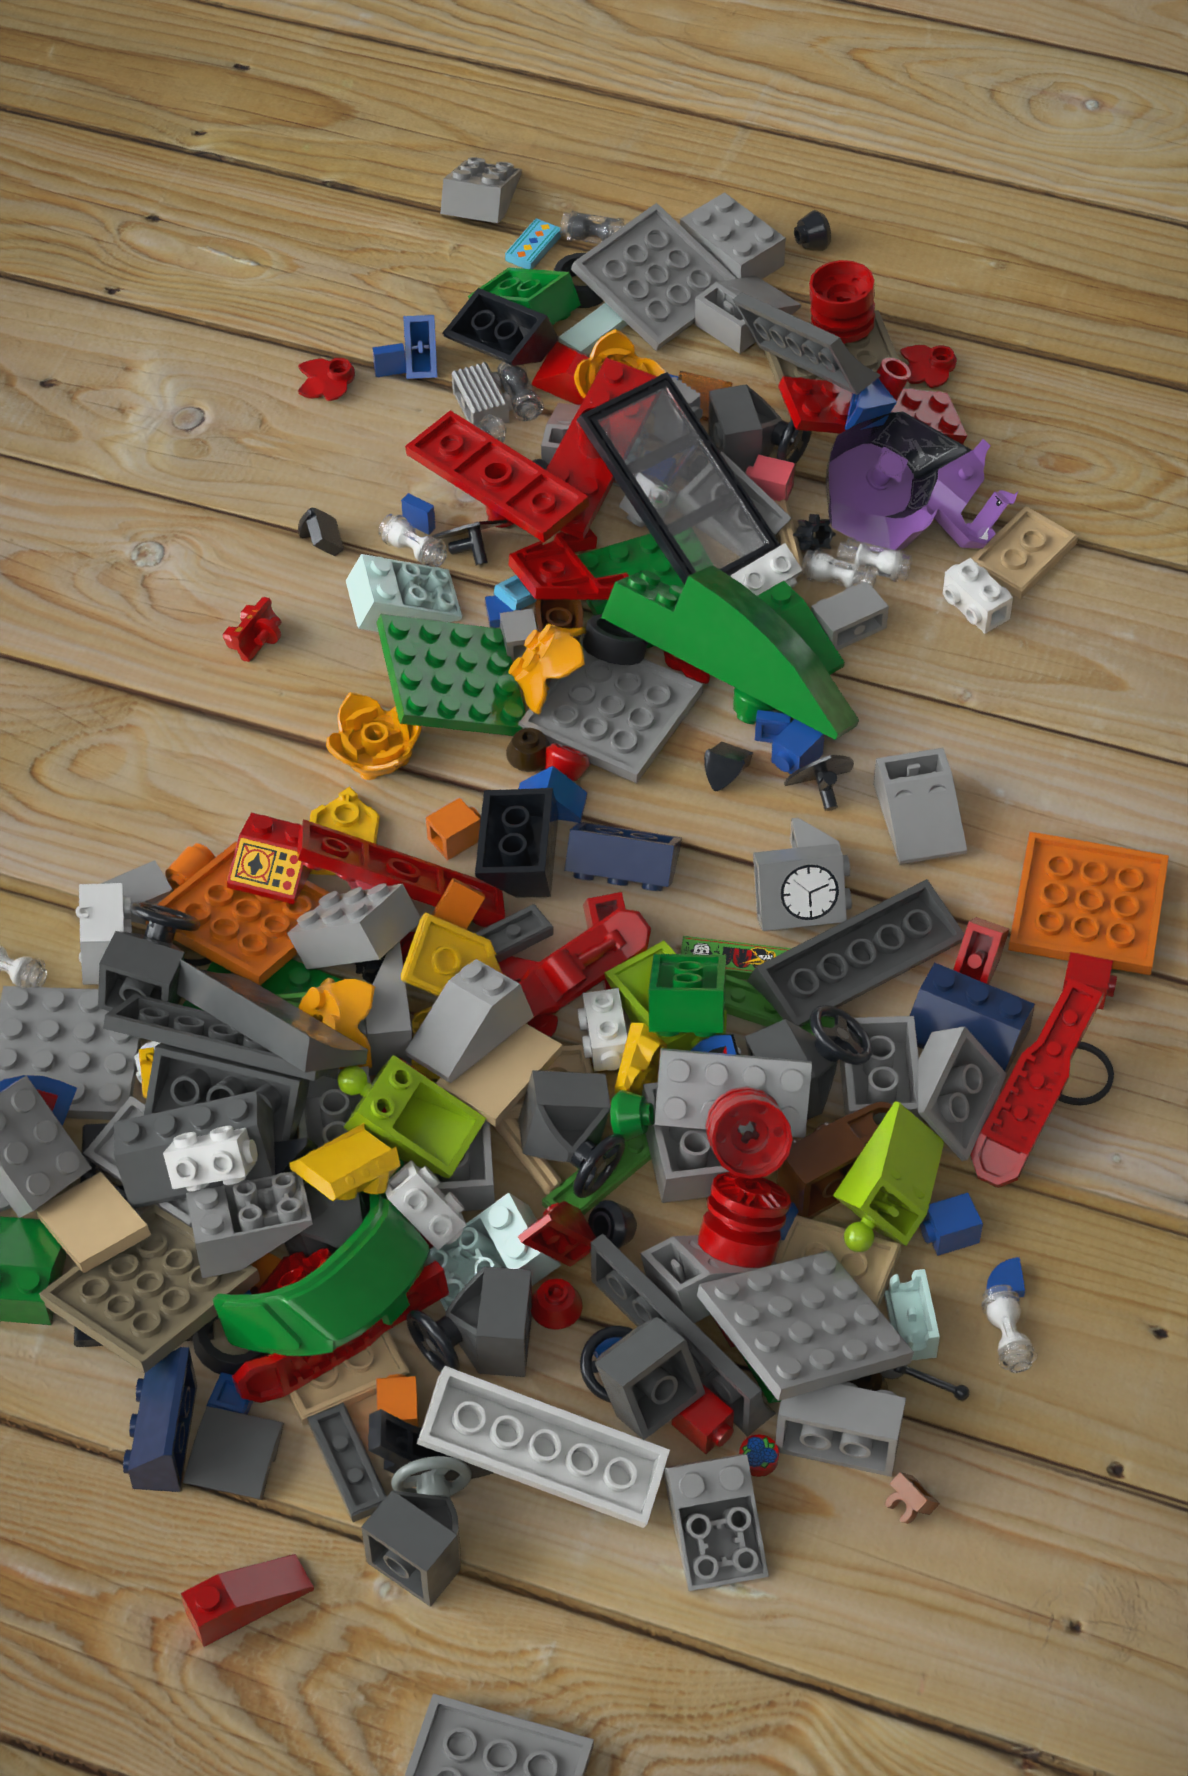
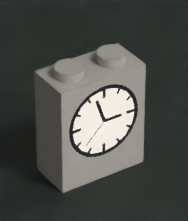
[753,844,852,931]

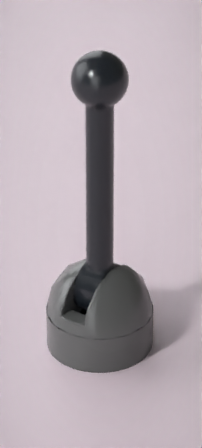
[880,1365,969,1401]

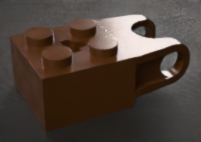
[777,1102,893,1219]

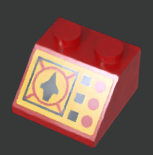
[227,812,312,905]

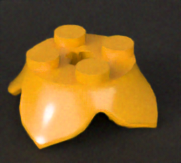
[574,329,666,398]
[508,624,587,715]
[326,692,422,780]
[298,978,375,1069]

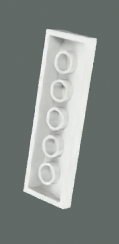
[417,1366,670,1528]

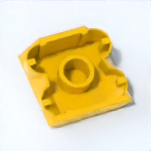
[615,1023,667,1095]
[289,1123,401,1201]

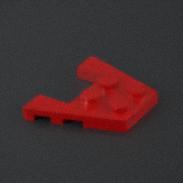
[508,528,629,600]

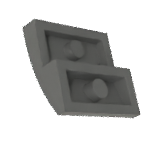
[183,1406,284,1500]

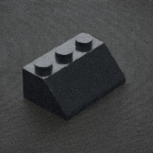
[442,288,559,366]
[475,788,559,898]

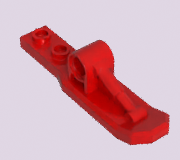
[519,908,651,1024]
[970,978,1103,1188]
[232,1260,449,1403]

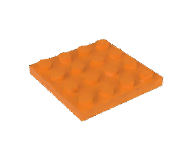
[1008,832,1169,975]
[146,841,330,986]

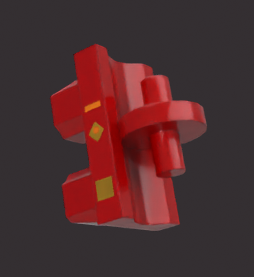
[222,597,282,662]

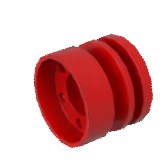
[809,260,876,344]
[705,1086,793,1179]
[698,1172,791,1268]

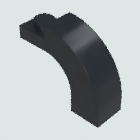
[368,1409,494,1481]

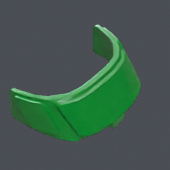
[213,1191,431,1356]

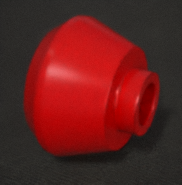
[546,743,590,781]
[531,1278,583,1330]

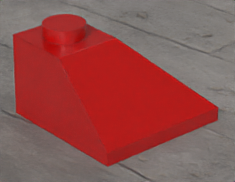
[531,342,590,405]

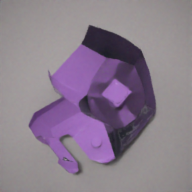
[826,411,1019,555]

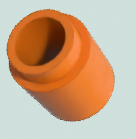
[165,843,215,891]

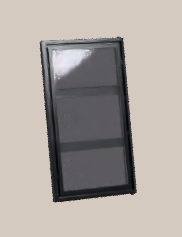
[577,372,781,585]

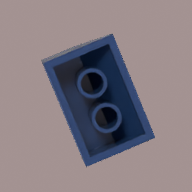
[564,822,682,891]
[910,962,1035,1073]
[123,1347,197,1492]

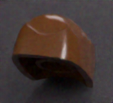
[535,599,583,641]

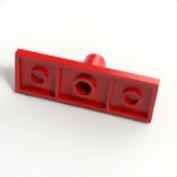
[546,357,661,540]
[778,357,967,445]
[405,410,590,543]
[297,819,505,927]

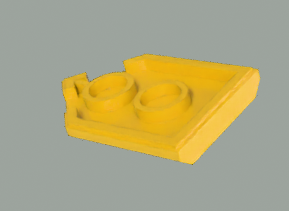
[310,786,380,876]
[401,912,506,997]

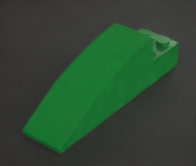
[601,565,859,740]

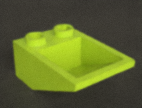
[605,940,727,1051]
[337,1055,487,1179]
[833,1101,944,1252]

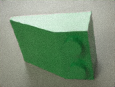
[468,267,581,325]
[757,580,845,675]
[649,954,726,1037]
[0,1216,67,1325]

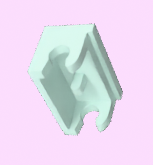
[884,1269,940,1361]

